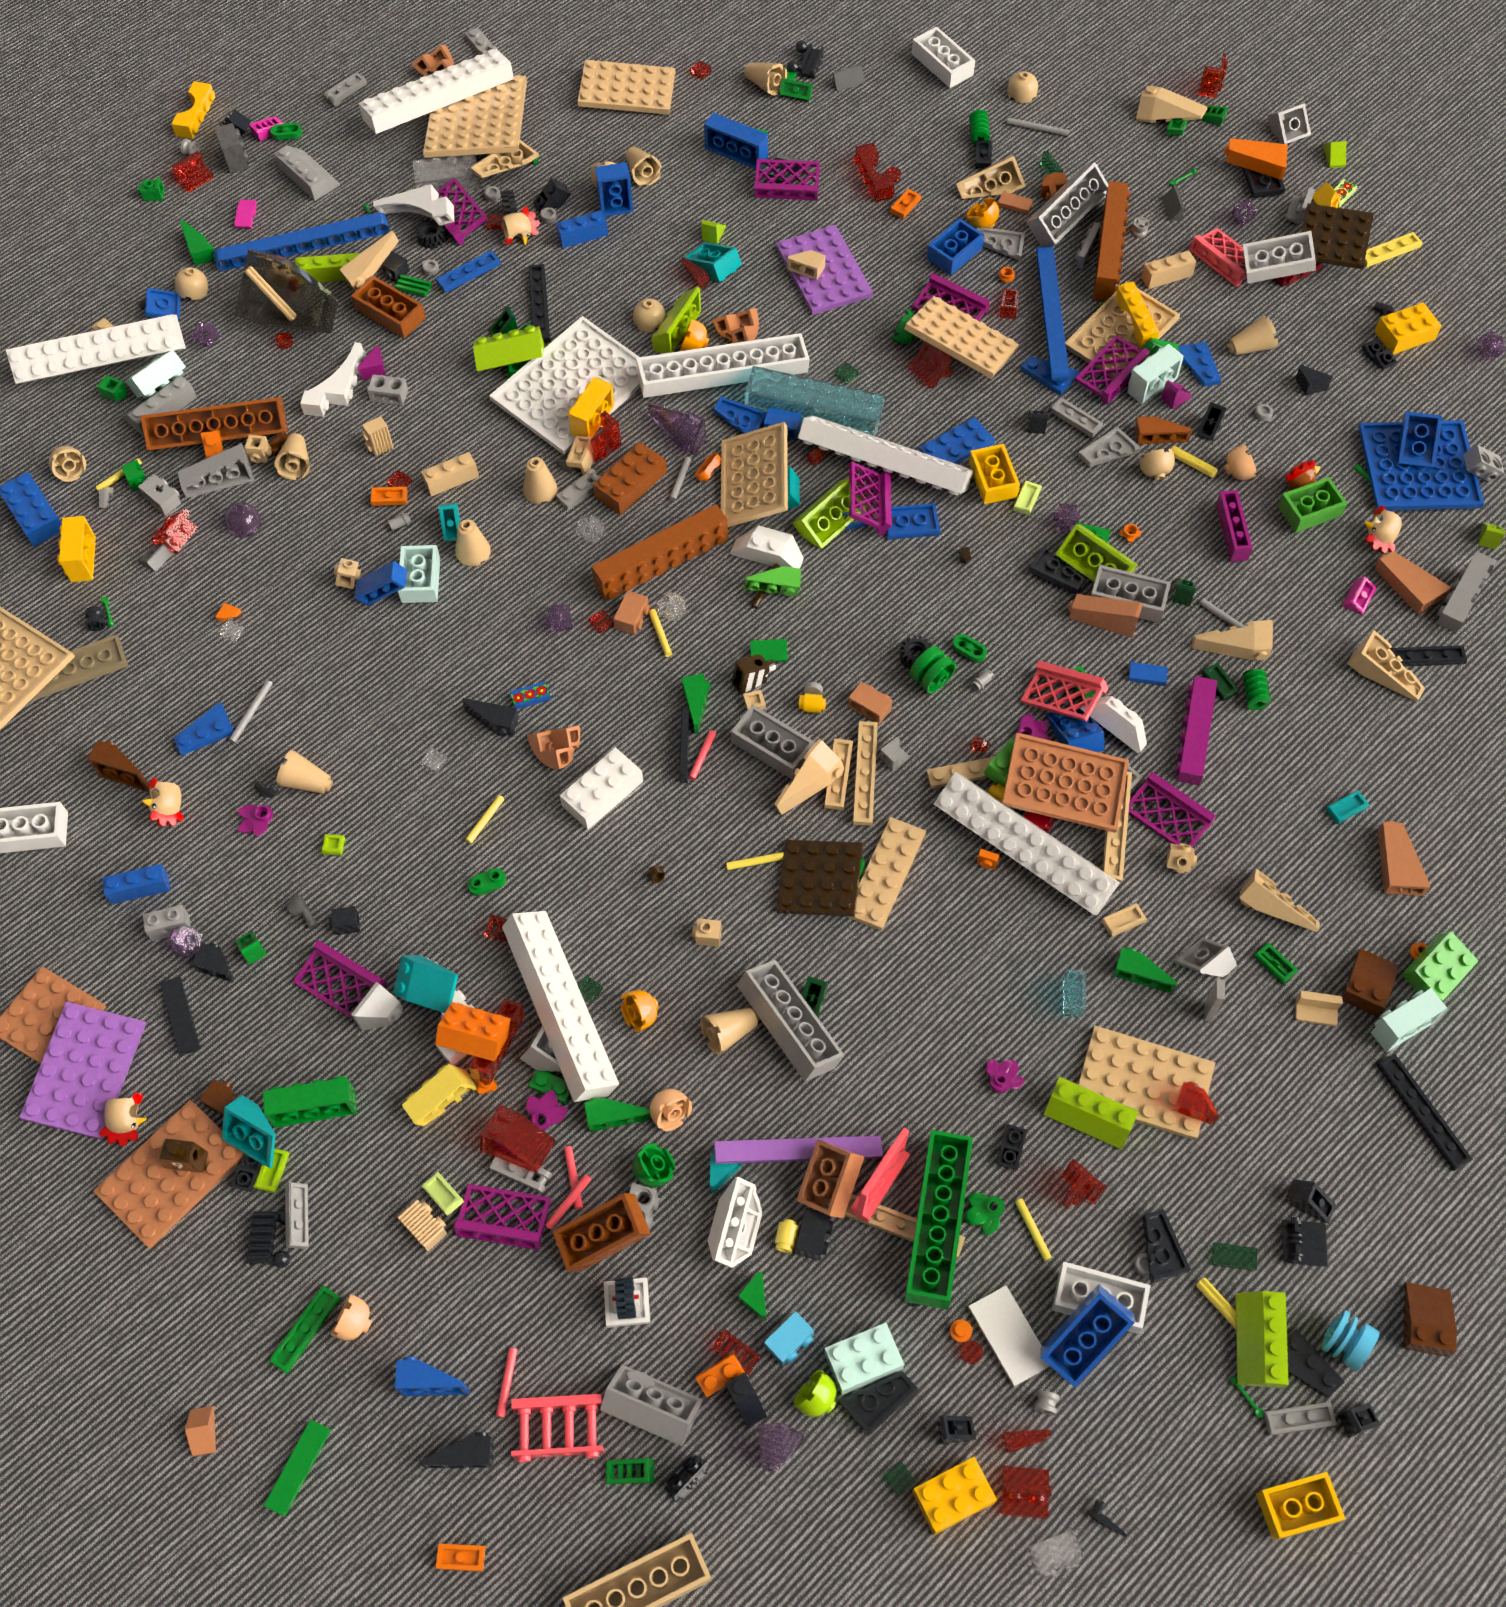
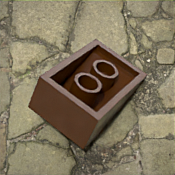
[87,740,149,792]
[1341,948,1399,1017]
[1403,1282,1457,1357]

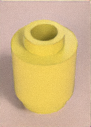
[775,1219,800,1253]

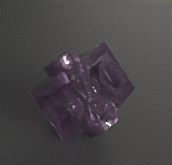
[1232,199,1257,224]
[192,321,220,347]
[1477,329,1506,360]
[1053,503,1080,532]
[545,604,573,632]
[166,925,203,957]

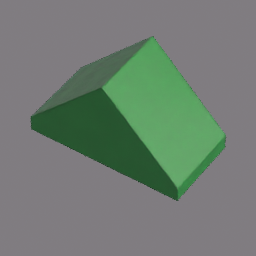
[235,931,267,965]
[738,1272,766,1321]

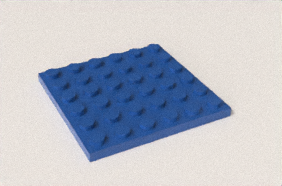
[1358,420,1484,511]

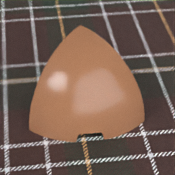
[412,45,454,76]
[713,308,759,343]
[527,725,580,769]

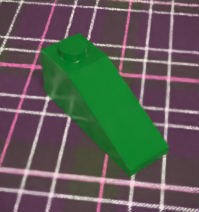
[180,220,214,266]
[682,673,711,734]
[1113,947,1177,993]
[584,1097,652,1132]

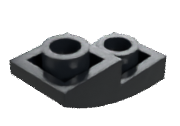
[1361,338,1398,370]
[997,1124,1027,1170]
[231,1153,262,1192]

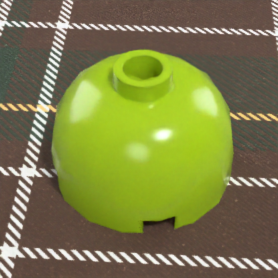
[794,1369,836,1417]

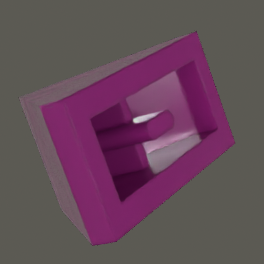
[357,346,386,380]
[1161,380,1192,409]

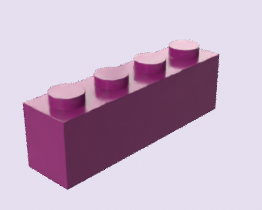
[1216,490,1253,562]

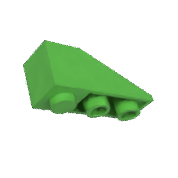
[744,566,801,596]

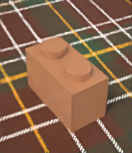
[613,590,650,635]
[848,682,892,725]

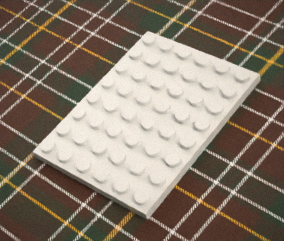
[489,316,641,454]

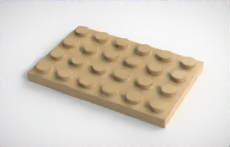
[578,60,676,115]
[1065,281,1180,378]
[904,296,1019,379]
[721,422,788,527]
[1079,1025,1216,1141]

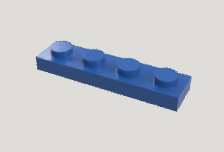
[436,250,501,293]

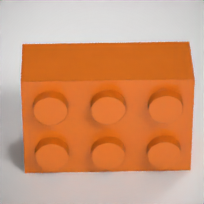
[435,1002,511,1062]

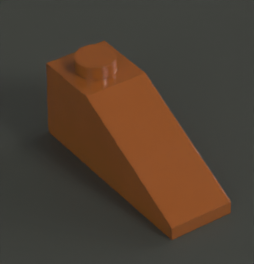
[1134,416,1192,445]

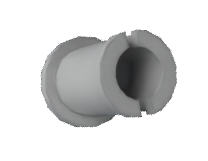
[388,513,412,531]
[971,669,994,691]

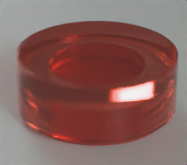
[885,167,901,183]
[276,333,294,349]
[808,447,825,465]
[970,737,990,752]
[960,1340,983,1364]

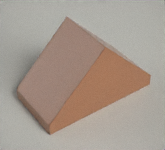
[185,1406,216,1457]

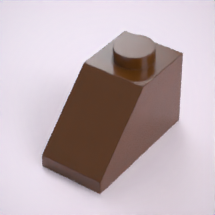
[199,1079,237,1117]

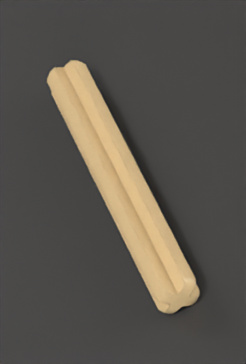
[244,266,297,321]

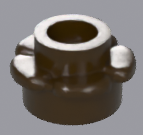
[958,547,972,564]
[647,865,666,883]

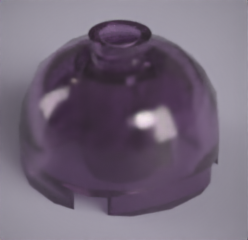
[224,502,262,538]

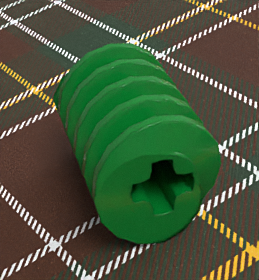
[969,110,990,145]
[1242,669,1271,710]

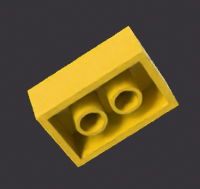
[1375,302,1441,354]
[568,377,614,437]
[969,444,1020,504]
[57,516,96,582]
[912,1456,997,1535]
[1256,1472,1345,1541]

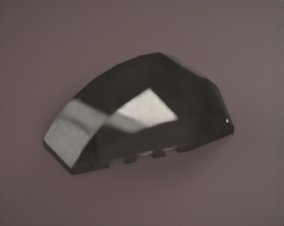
[234,250,339,333]

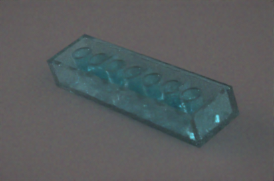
[744,366,886,435]

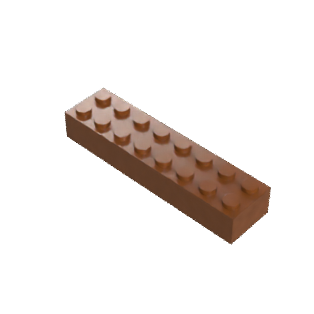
[1092,181,1130,302]
[140,397,289,451]
[591,504,728,601]

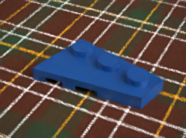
[1178,342,1221,387]
[1020,356,1081,396]
[714,397,767,434]
[174,702,234,756]

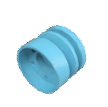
[1321,1309,1380,1372]

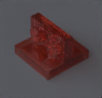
[169,151,214,193]
[909,341,954,388]
[150,508,198,554]
[1062,1159,1107,1209]
[1001,1466,1052,1519]

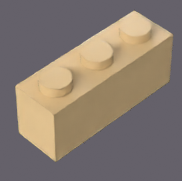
[1141,251,1196,289]
[421,452,479,496]

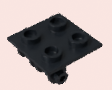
[1282,1217,1328,1267]
[663,1455,709,1502]

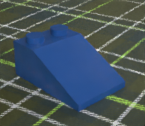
[1398,411,1442,468]
[395,1356,470,1397]

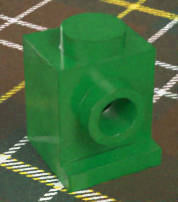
[138,177,165,201]
[97,375,127,402]
[121,460,146,492]

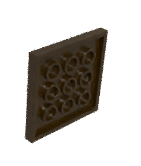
[1301,203,1374,269]
[776,840,863,917]

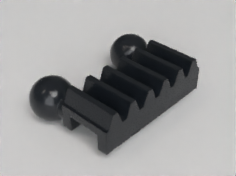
[787,40,824,78]
[247,1209,290,1268]

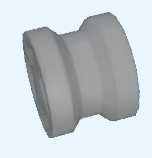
[180,139,200,158]
[1131,217,1149,238]
[1034,1390,1059,1415]

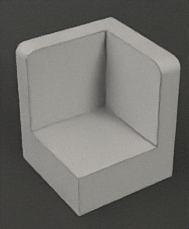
[880,737,909,771]

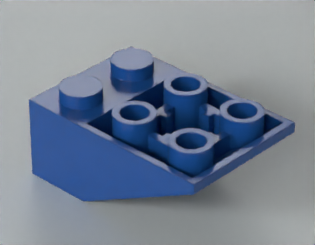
[1046,707,1105,752]

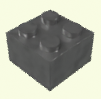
[214,123,249,173]

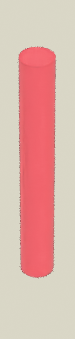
[688,730,716,781]
[564,1146,583,1210]
[545,1174,592,1230]
[496,1348,518,1418]

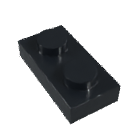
[975,140,992,168]

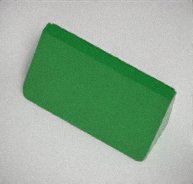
[750,639,788,662]

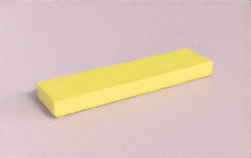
[1364,232,1422,267]

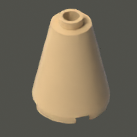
[744,62,787,95]
[626,147,662,186]
[1228,316,1278,355]
[274,433,310,480]
[523,457,557,504]
[455,520,491,567]
[276,750,333,793]
[700,1008,759,1054]

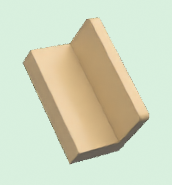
[566,435,597,476]
[1295,991,1342,1026]

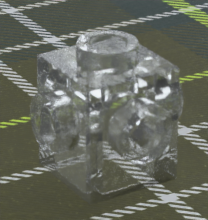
[575,515,605,543]
[656,591,686,621]

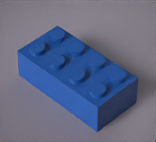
[704,112,768,169]
[0,472,62,547]
[1040,1284,1135,1388]

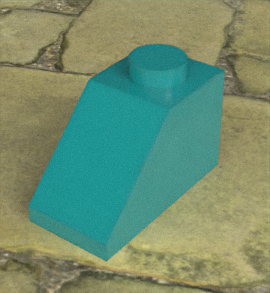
[439,502,460,542]
[710,1148,744,1193]

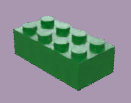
[263,1076,358,1128]

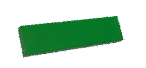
[268,1285,342,1374]
[264,1419,331,1517]

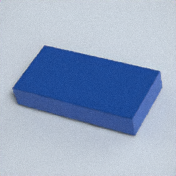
[1128,662,1168,686]

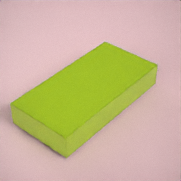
[254,1148,290,1194]

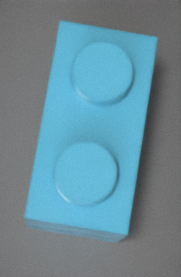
[764,1311,814,1366]

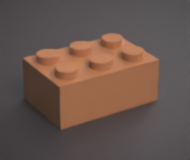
[796,1139,864,1218]

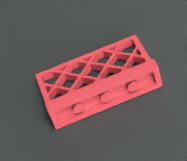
[1189,228,1247,287]
[1021,661,1109,722]
[849,1128,911,1223]

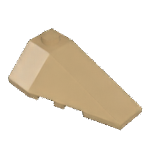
[1136,86,1207,123]
[470,140,539,178]
[956,156,1025,199]
[339,231,399,291]
[1191,620,1273,660]
[1347,630,1425,702]
[774,739,845,815]
[1239,869,1320,932]

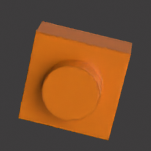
[977,849,999,870]

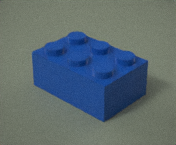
[595,162,633,217]
[926,218,985,275]

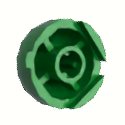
[891,309,918,344]
[632,1143,675,1188]

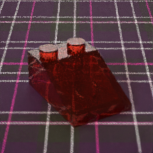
[480,1105,555,1173]

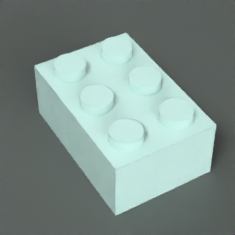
[1127,344,1184,404]
[125,350,185,398]
[398,545,440,603]
[1371,988,1447,1052]
[824,1323,904,1395]

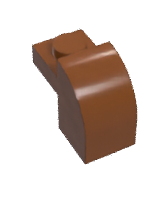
[1040,172,1067,202]

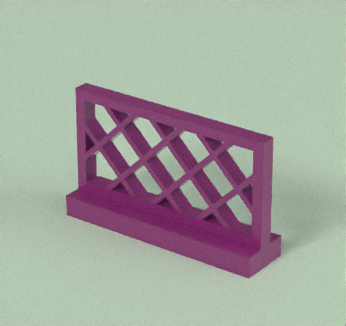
[754,159,820,201]
[437,177,488,246]
[912,273,989,321]
[1075,335,1150,405]
[849,462,892,536]
[1128,772,1216,848]
[293,940,387,1021]
[454,1184,551,1250]

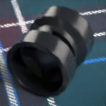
[85,606,105,631]

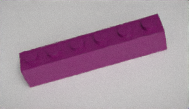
[1174,676,1217,785]

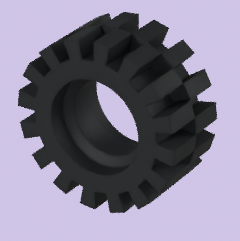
[500,189,517,215]
[416,218,446,249]
[900,635,932,670]

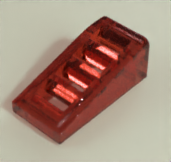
[681,257,711,289]
[1000,289,1020,319]
[484,914,508,942]
[711,1330,761,1375]
[1001,1429,1052,1454]

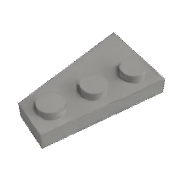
[977,227,1025,261]
[1078,426,1141,467]

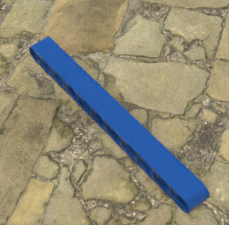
[214,212,389,271]
[1036,246,1069,382]

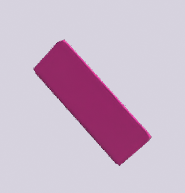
[1342,576,1376,615]

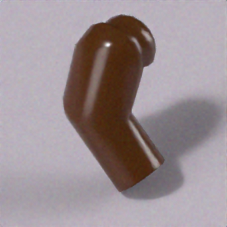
[270,431,288,456]

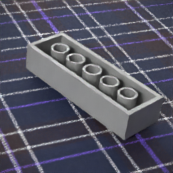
[1026,162,1108,247]
[737,960,845,1081]

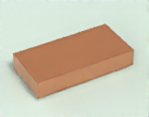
[998,191,1033,215]

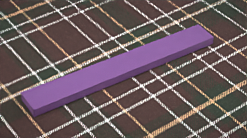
[714,1136,883,1164]

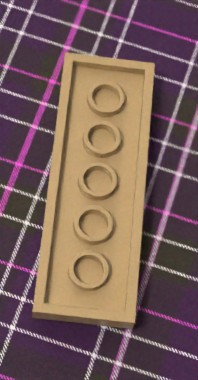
[845,817,926,931]

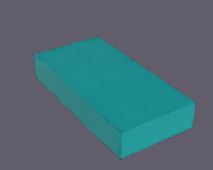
[1326,790,1370,825]

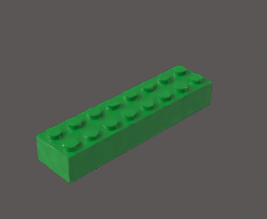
[904,1130,973,1310]

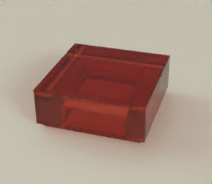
[690,61,712,79]
[487,213,504,229]
[387,470,412,487]
[589,609,614,633]

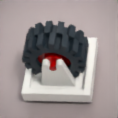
[604,1277,650,1328]

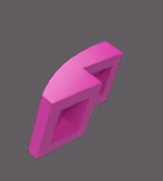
[234,199,257,229]

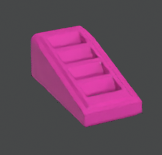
[249,116,284,141]

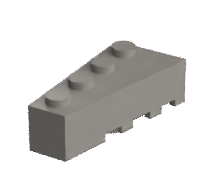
[178,443,255,498]
[1437,551,1497,633]

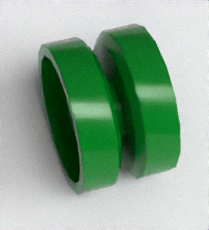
[909,646,957,694]

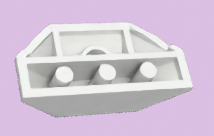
[730,526,803,568]
[1080,696,1147,754]
[708,1177,762,1268]

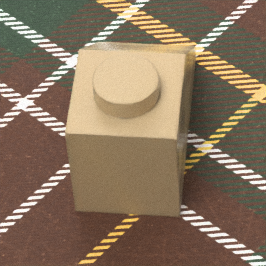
[787,250,826,280]

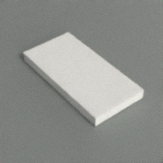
[968,1286,1051,1387]

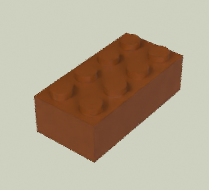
[351,276,426,339]
[593,442,667,515]
[553,1193,651,1272]

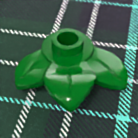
[965,1193,1005,1236]

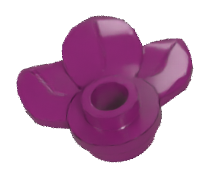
[1016,714,1051,741]
[238,804,273,837]
[986,1059,1025,1093]
[526,1090,568,1131]

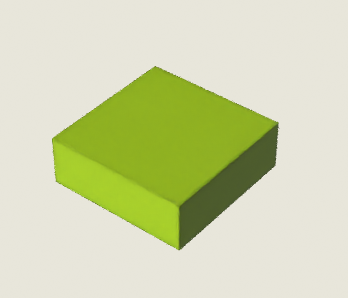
[321,834,345,856]

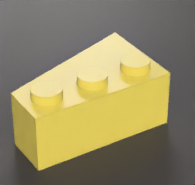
[402,1064,478,1126]

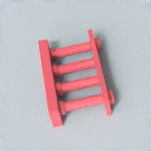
[511,1394,604,1463]

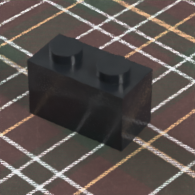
[795,1208,834,1261]

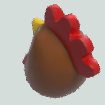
[1285,460,1320,491]

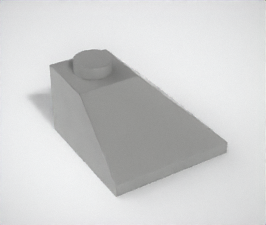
[1268,103,1311,144]
[1174,937,1237,977]
[351,982,403,1031]
[520,1026,561,1072]

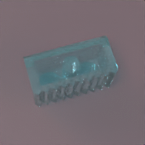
[1063,970,1086,1017]

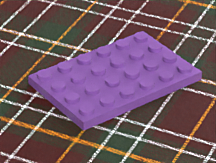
[776,225,873,315]
[19,1002,146,1140]

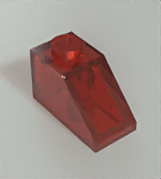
[1173,1082,1219,1126]

